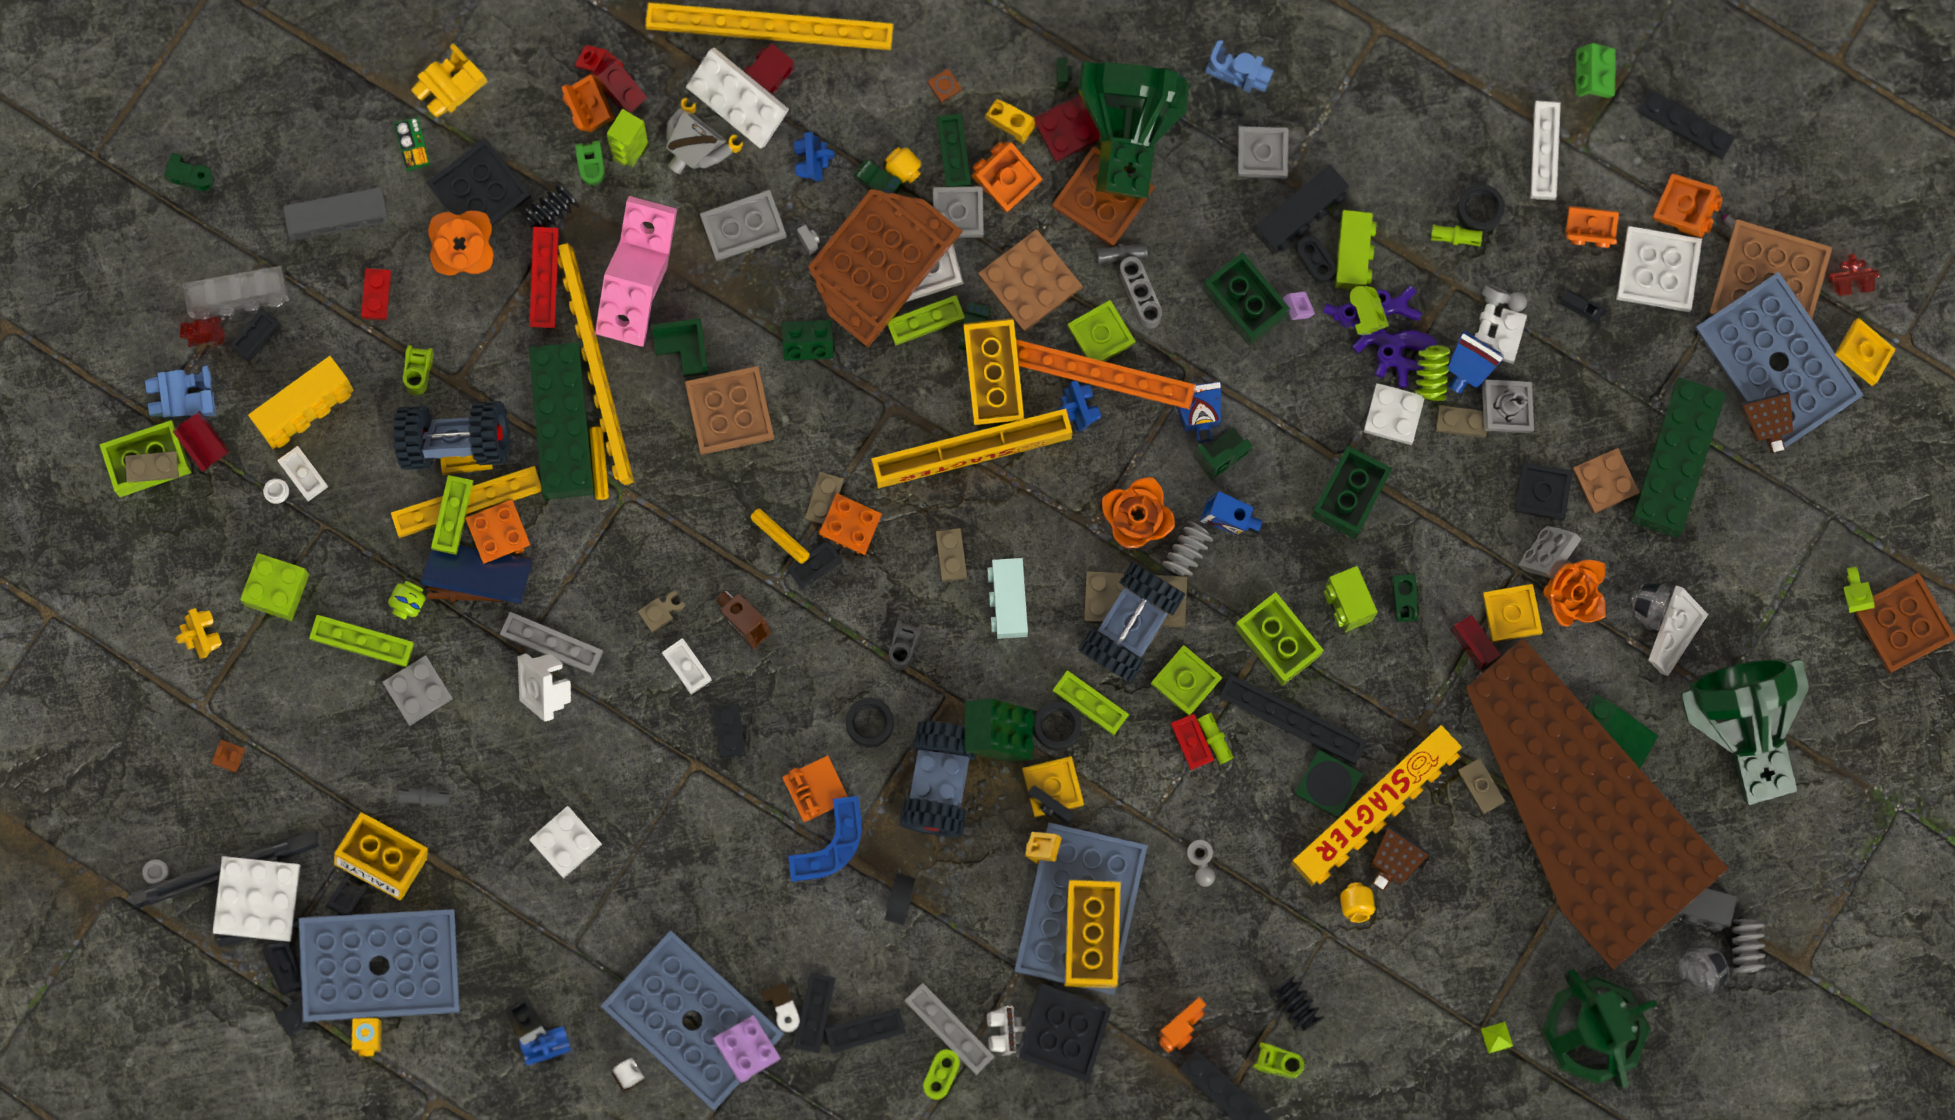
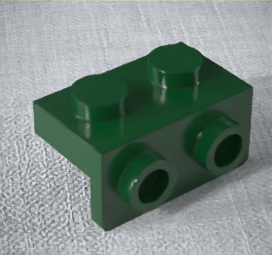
[782,320,833,361]

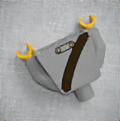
[666,98,743,174]

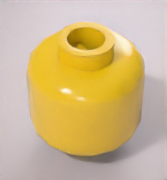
[885,147,921,183]
[1340,883,1375,923]

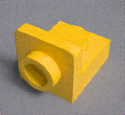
[1025,832,1062,864]

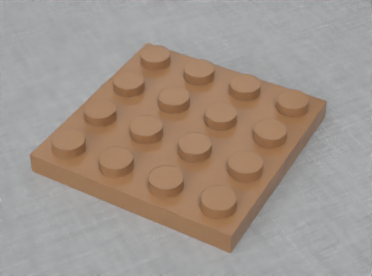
[1708,220,1833,319]

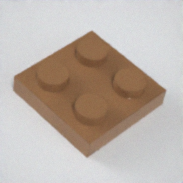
[1572,448,1640,514]

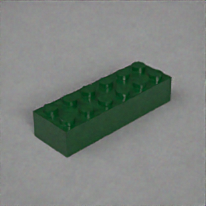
[529,342,595,500]
[1630,377,1726,538]

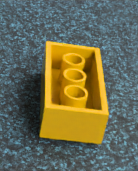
[964,318,1024,425]
[248,356,354,449]
[1065,880,1120,988]

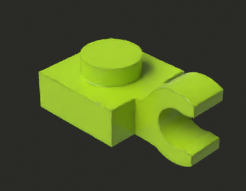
[1843,566,1874,613]

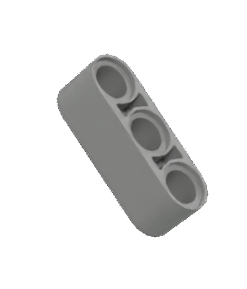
[1119,257,1162,329]

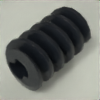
[523,184,580,229]
[1271,975,1324,1031]

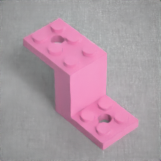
[595,196,677,347]

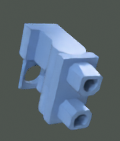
[1205,40,1274,93]
[145,366,216,421]

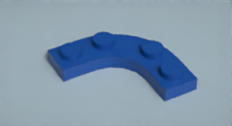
[788,796,862,882]

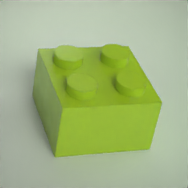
[240,553,309,621]
[1323,566,1377,632]

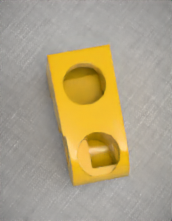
[985,99,1035,144]

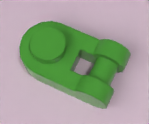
[575,140,605,186]

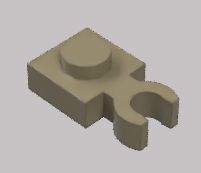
[638,591,685,633]

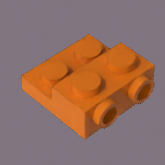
[971,142,1043,212]
[1653,174,1723,238]
[1158,997,1206,1053]

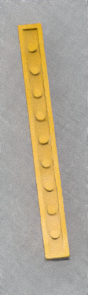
[646,3,893,50]
[557,243,634,485]

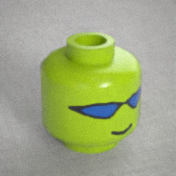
[388,581,426,620]

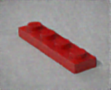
[529,227,558,328]

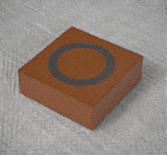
[927,69,962,103]

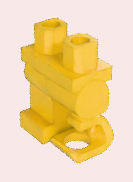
[411,43,488,118]

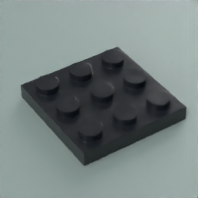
[426,138,531,226]
[1016,983,1112,1082]

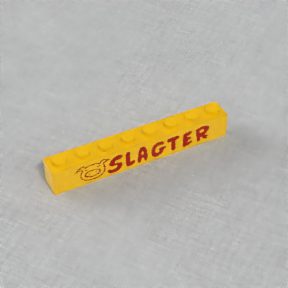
[871,409,1072,489]
[1291,725,1462,886]

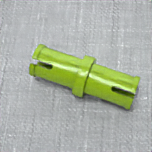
[1431,224,1482,247]
[1197,713,1235,765]

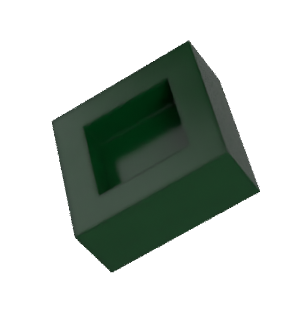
[1056,58,1073,89]

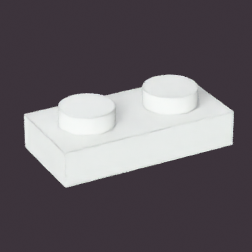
[277,446,328,501]
[662,638,712,695]

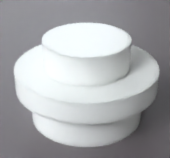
[263,478,289,504]

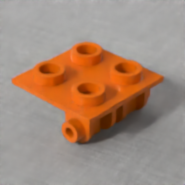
[819,493,882,555]
[465,499,530,564]
[782,756,848,823]

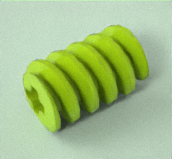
[1415,346,1450,401]

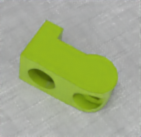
[1350,286,1389,335]

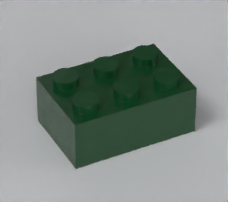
[1202,252,1290,346]
[1311,445,1392,540]
[965,698,1034,762]

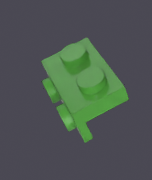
[1575,43,1615,98]

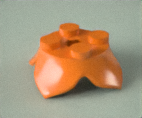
[428,210,494,275]
[1102,477,1175,549]
[1544,559,1606,627]

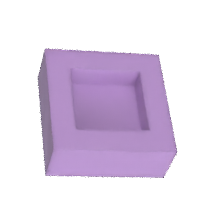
[1283,292,1315,320]

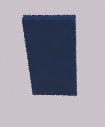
[422,545,532,604]

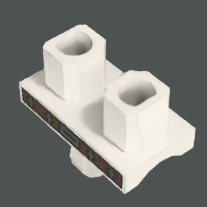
[987,1006,1025,1055]

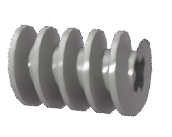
[1162,521,1213,576]
[1732,919,1765,973]

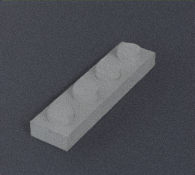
[500,612,603,675]
[904,983,995,1075]

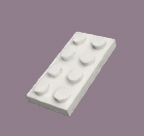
[686,48,789,149]

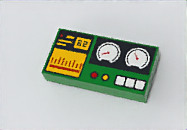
[394,117,430,171]

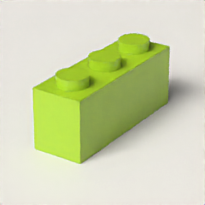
[607,109,648,167]
[1335,210,1376,290]

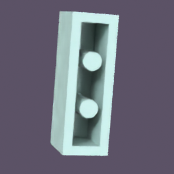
[987,558,1028,639]

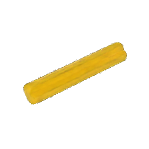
[589,426,609,500]
[751,509,810,564]

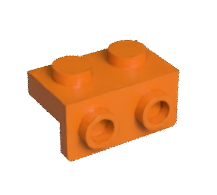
[561,75,615,132]
[1565,206,1619,248]

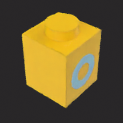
[352,1018,381,1056]

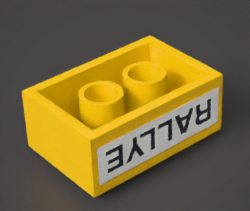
[334,812,428,901]

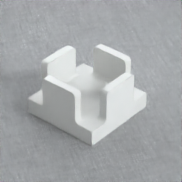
[518,653,571,722]

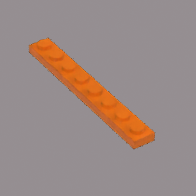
[1016,340,1196,410]

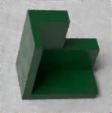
[651,318,708,377]
[1194,428,1253,480]

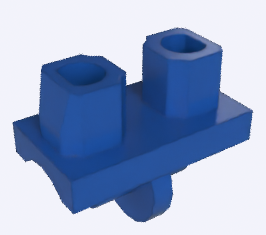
[794,132,835,182]
[1057,381,1101,432]
[519,1026,571,1066]

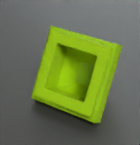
[1481,1022,1513,1054]

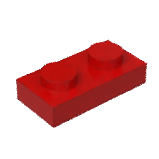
[361,268,391,321]
[1170,714,1214,771]

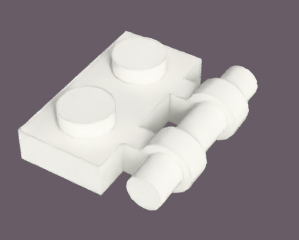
[1475,304,1527,364]

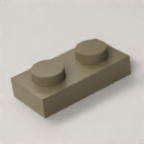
[1436,405,1487,438]
[125,451,179,483]
[805,472,844,526]
[936,528,967,582]

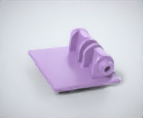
[713,1015,781,1083]

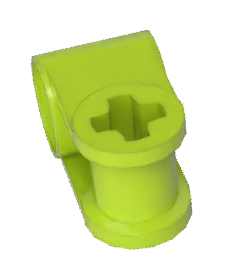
[403,345,434,396]
[1253,1043,1304,1079]

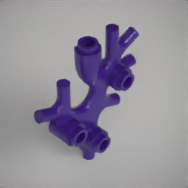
[1323,285,1437,388]

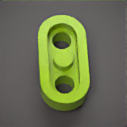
[923,1050,960,1100]

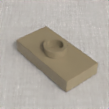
[1457,758,1506,815]

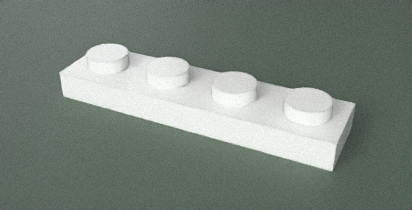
[1530,101,1560,200]

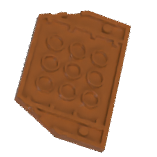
[808,189,963,348]

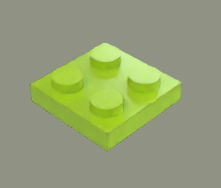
[1067,300,1136,362]
[1151,645,1222,716]

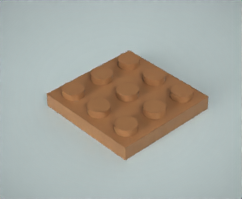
[978,229,1083,332]
[685,366,774,455]

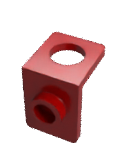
[575,45,623,72]

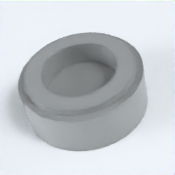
[142,859,169,885]

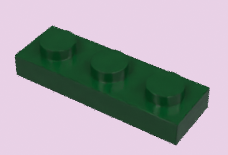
[937,113,971,187]

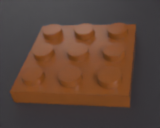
[1052,146,1155,247]
[1854,573,1955,674]

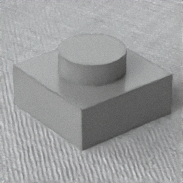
[797,225,820,256]

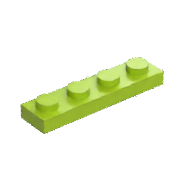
[309,615,415,667]

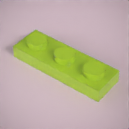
[887,295,965,346]
[431,475,474,555]
[1052,670,1129,736]

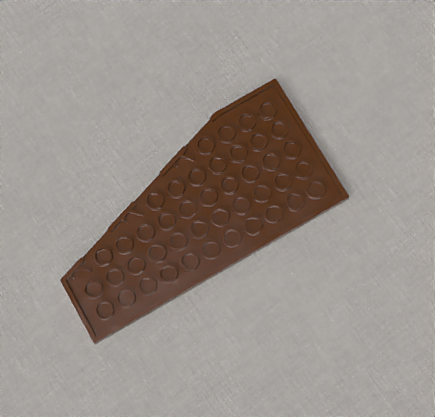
[1465,638,1729,970]

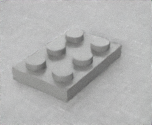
[700,190,787,261]

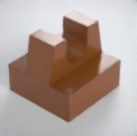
[212,740,246,773]

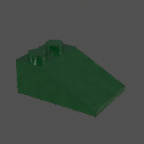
[1586,694,1658,769]

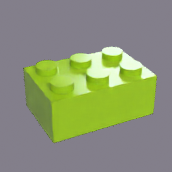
[99,420,192,497]
[1235,592,1324,686]

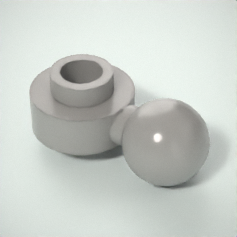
[1482,284,1527,312]
[1187,840,1215,887]

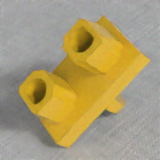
[176,608,222,659]

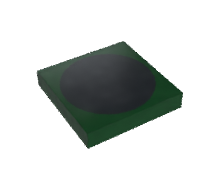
[1294,750,1363,819]

